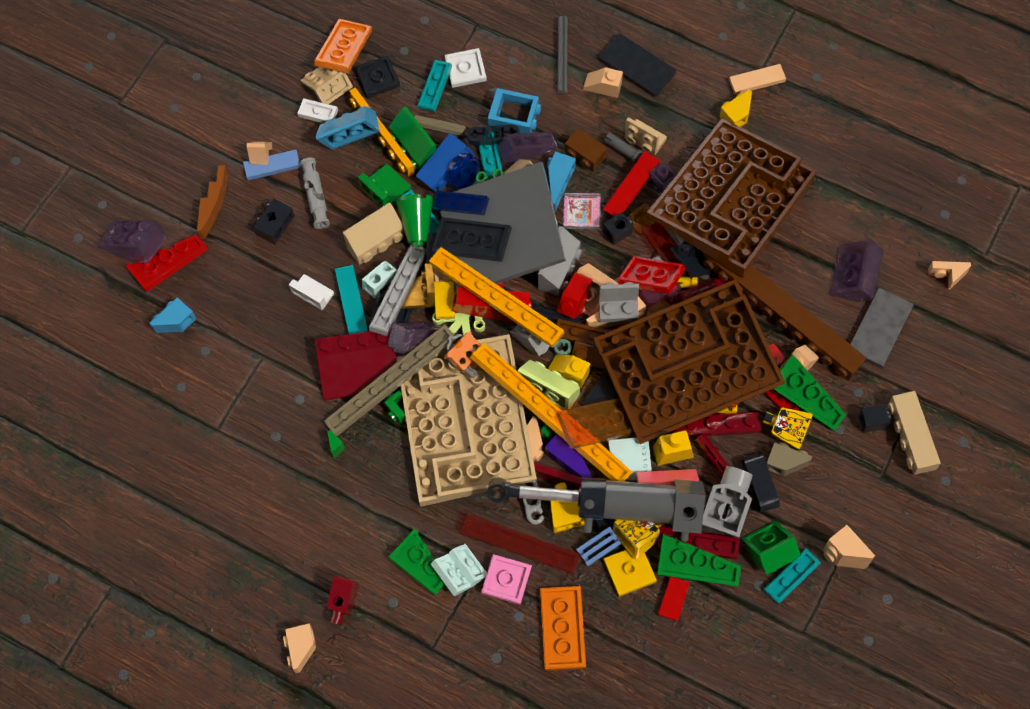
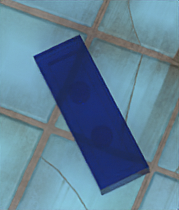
[432,191,489,216]

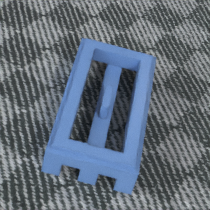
[577,527,621,566]

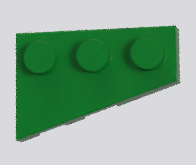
[389,529,445,596]

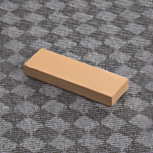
[729,64,786,95]

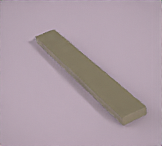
[324,324,457,436]

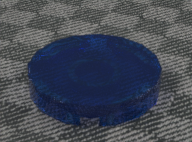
[447,153,480,188]

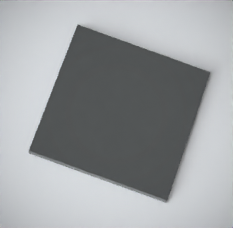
[438,162,566,290]

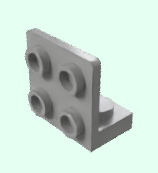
[599,282,639,322]

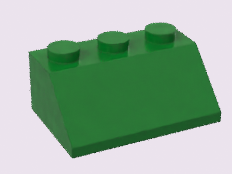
[389,106,437,172]

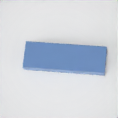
[243,150,301,180]

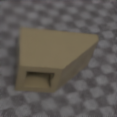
[766,443,812,477]

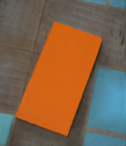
[314,19,372,73]
[540,586,586,671]

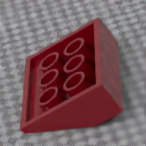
[315,328,400,401]

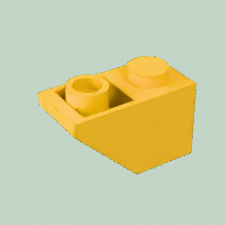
[720,89,752,127]

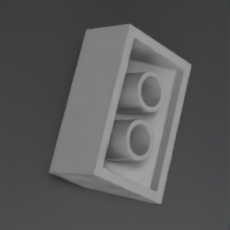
[538,226,582,297]

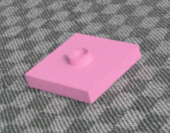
[481,554,532,605]

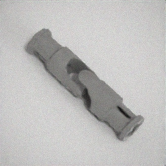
[300,157,330,229]

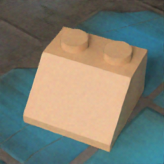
[577,263,619,317]
[822,525,875,569]

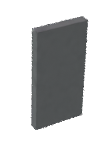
[850,288,914,368]

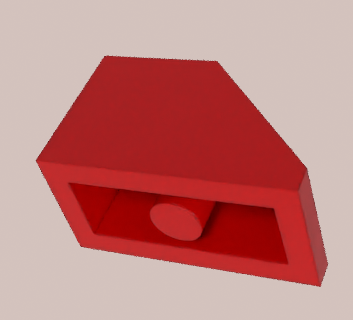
[557,272,593,319]

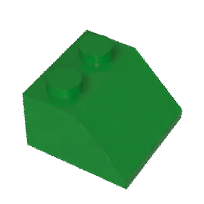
[742,521,801,575]

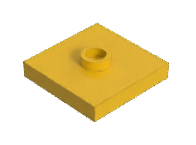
[604,550,657,597]

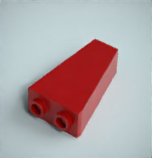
[452,287,532,324]

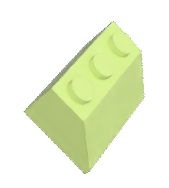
[518,360,580,412]

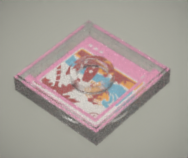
[563,193,601,229]

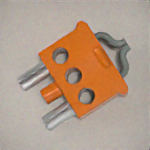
[444,332,481,378]

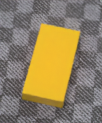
[434,281,455,319]

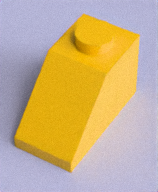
[548,355,590,388]

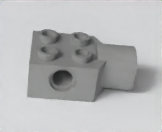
[702,466,753,538]

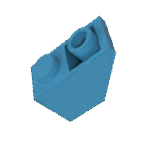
[150,298,196,333]

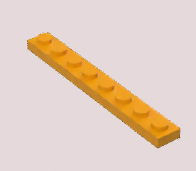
[429,247,564,348]

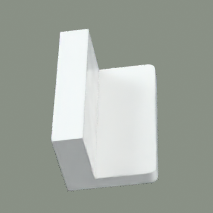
[289,274,334,310]

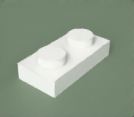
[298,98,338,123]

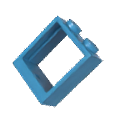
[488,88,541,136]

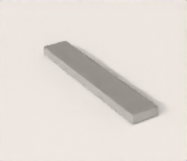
[369,244,427,336]

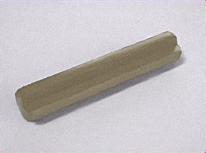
[415,115,466,136]

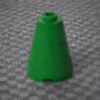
[396,194,433,247]

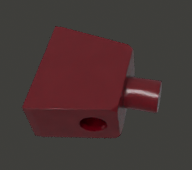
[327,576,360,625]

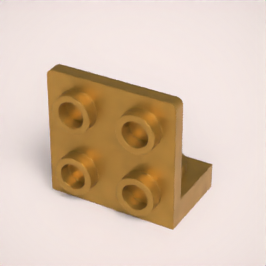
[401,263,435,309]

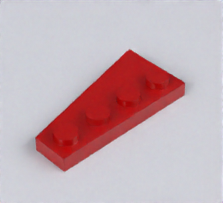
[125,235,208,292]

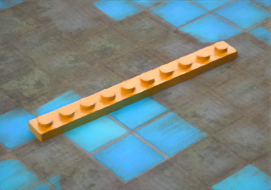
[470,343,633,481]

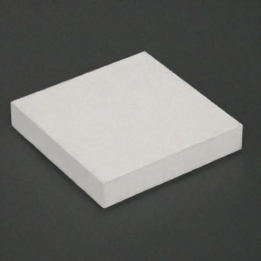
[445,48,487,88]

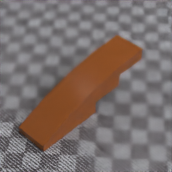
[197,166,229,239]

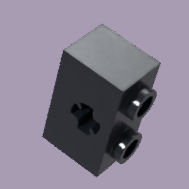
[254,198,295,245]

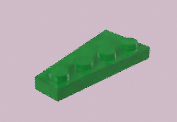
[774,353,846,431]
[657,533,741,586]

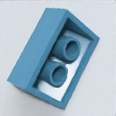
[316,106,380,150]

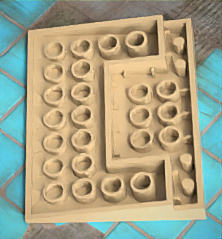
[396,334,537,507]

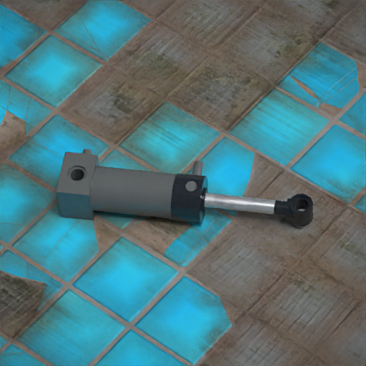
[487,477,705,542]

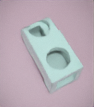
[362,261,397,299]

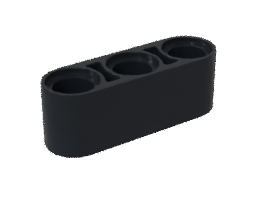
[742,454,780,513]

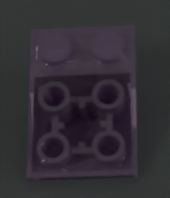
[97,219,168,263]

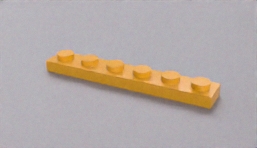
[349,88,415,177]

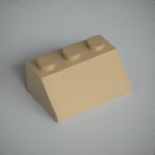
[343,203,406,265]

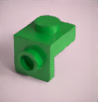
[384,391,406,425]

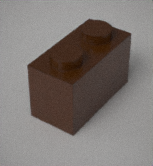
[565,128,607,172]

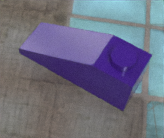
[545,434,592,478]

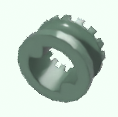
[554,339,571,355]

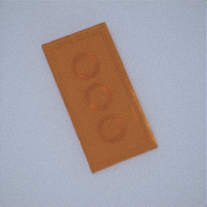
[556,398,635,449]

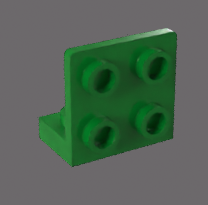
[358,164,411,208]

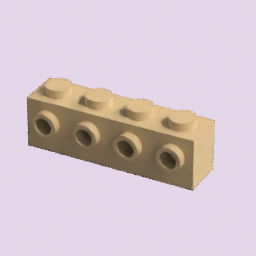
[888,391,941,475]

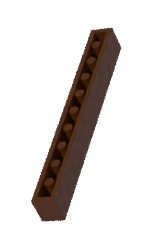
[701,253,867,381]

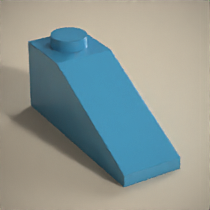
[546,151,576,211]

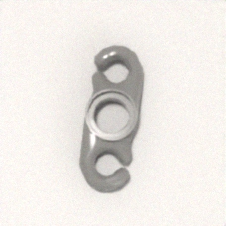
[520,481,544,525]

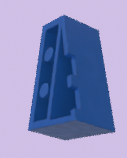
[416,133,475,193]

